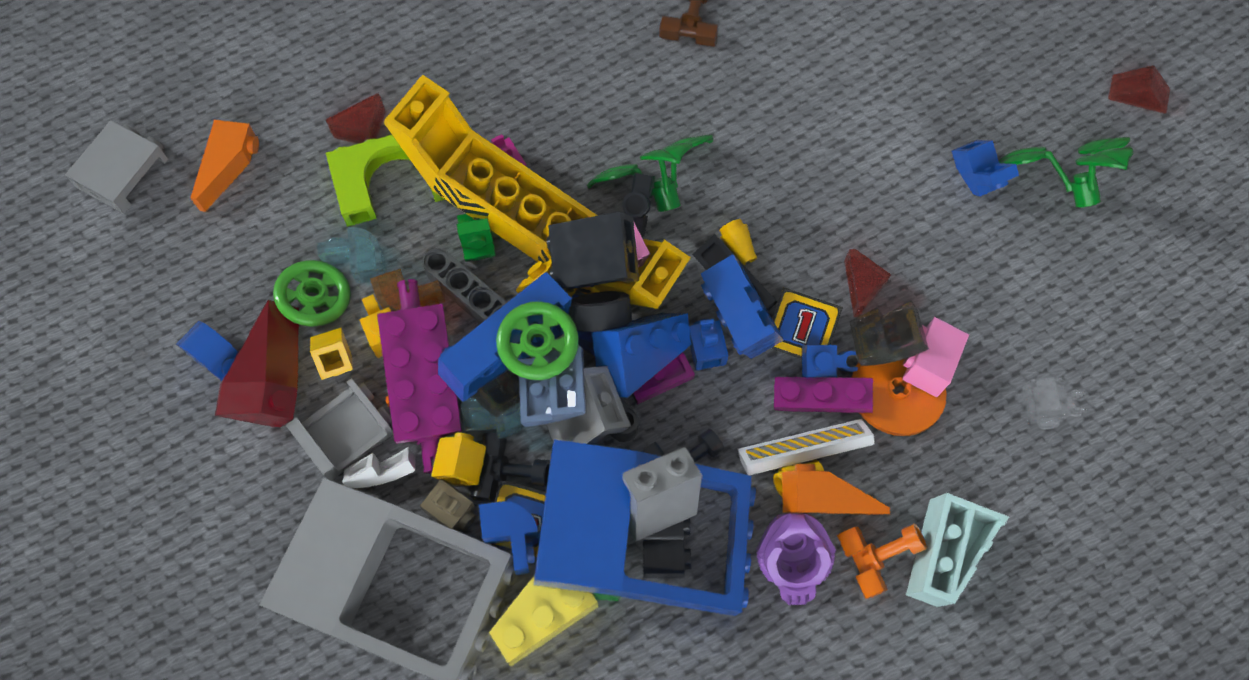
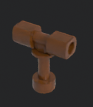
[659,0,718,47]

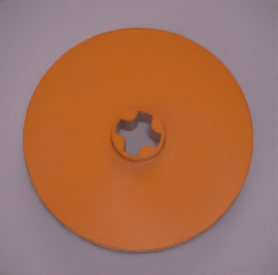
[851,357,947,436]

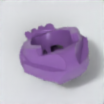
[756,513,836,605]

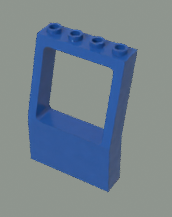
[533,440,756,616]

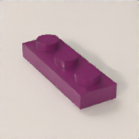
[774,377,873,413]

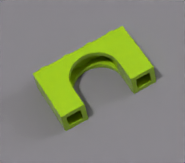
[326,135,445,227]

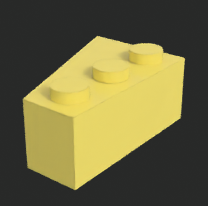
[489,575,598,666]

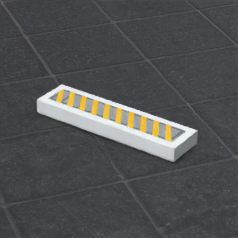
[738,419,874,475]

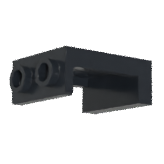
[547,211,640,293]

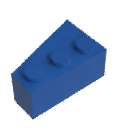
[700,254,784,359]
[591,313,692,398]

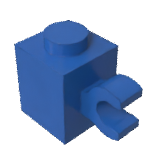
[689,319,729,371]

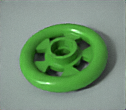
[273,260,351,327]
[496,301,579,380]

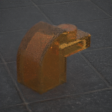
[370,269,446,312]

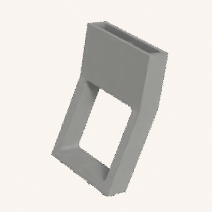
[259,478,518,680]

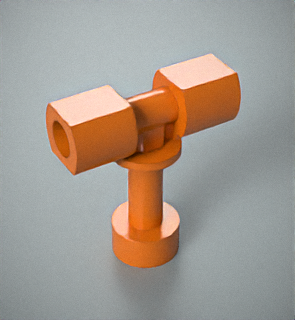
[837,524,927,599]

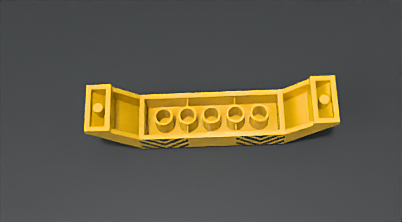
[384,75,691,309]

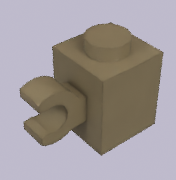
[420,479,476,532]

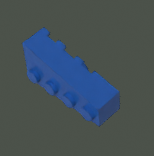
[438,272,572,402]

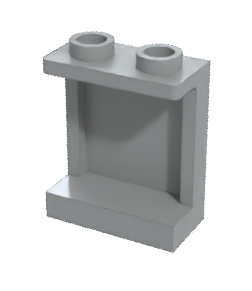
[65,120,168,214]
[547,366,631,445]
[286,378,393,481]
[623,448,702,541]

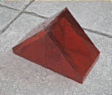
[1108,65,1170,114]
[325,93,386,143]
[844,249,891,317]

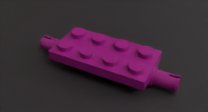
[377,279,463,474]

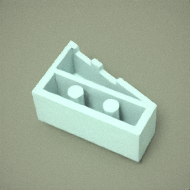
[906,493,1009,607]

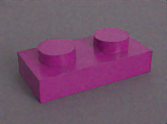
[632,352,695,405]

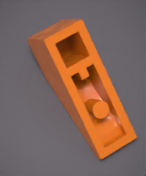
[190,119,259,212]
[782,464,890,515]

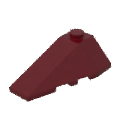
[215,300,299,427]

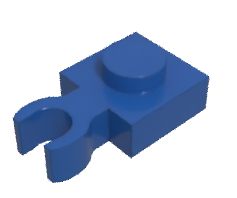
[802,345,858,377]

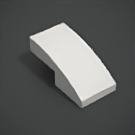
[343,447,415,488]

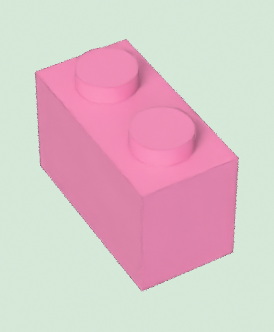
[902,317,969,398]

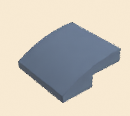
[519,347,586,427]

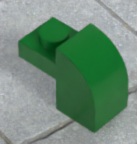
[456,214,496,262]

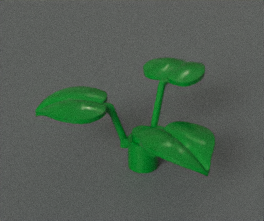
[587,135,714,212]
[999,137,1133,207]

